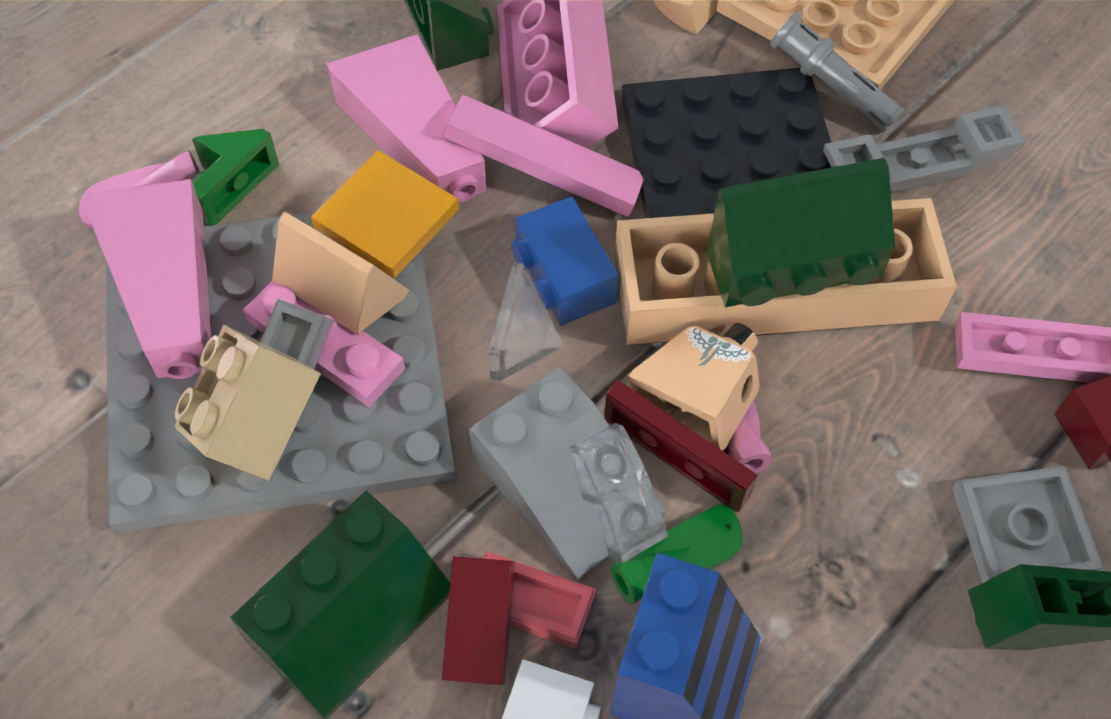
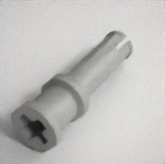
[769,10,904,133]

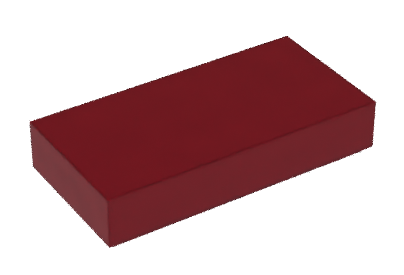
[442,556,515,685]

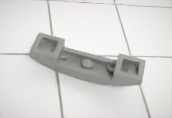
[823,105,1026,192]

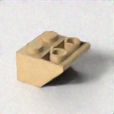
[174,325,321,481]

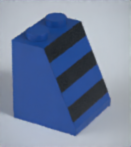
[610,552,761,719]

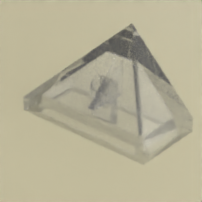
[488,262,564,381]

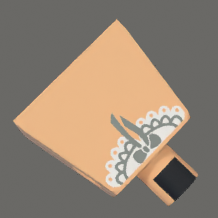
[628,323,760,451]

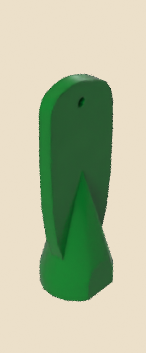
[610,504,743,604]

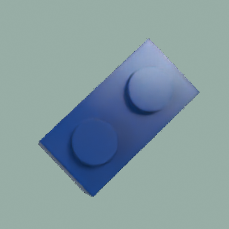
[511,196,619,326]

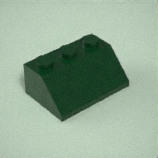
[404,0,494,71]
[706,158,895,308]
[230,490,450,719]

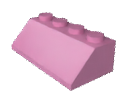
[497,0,619,148]

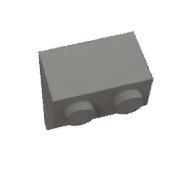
[469,366,666,582]

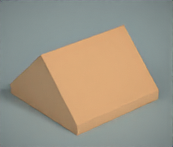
[272,211,410,335]

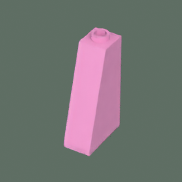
[326,34,486,202]
[83,179,211,379]

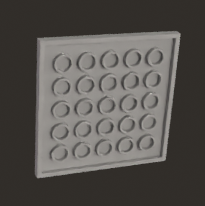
[106,212,456,534]

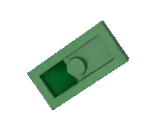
[192,129,279,226]

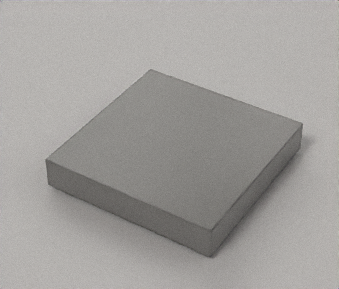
[952,466,1105,583]

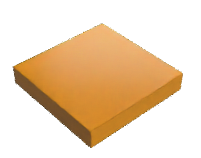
[311,150,459,279]

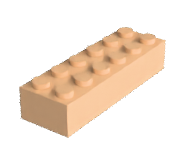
[614,198,957,345]

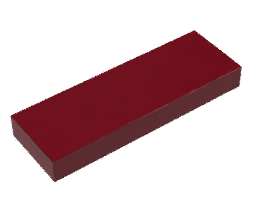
[604,380,758,512]

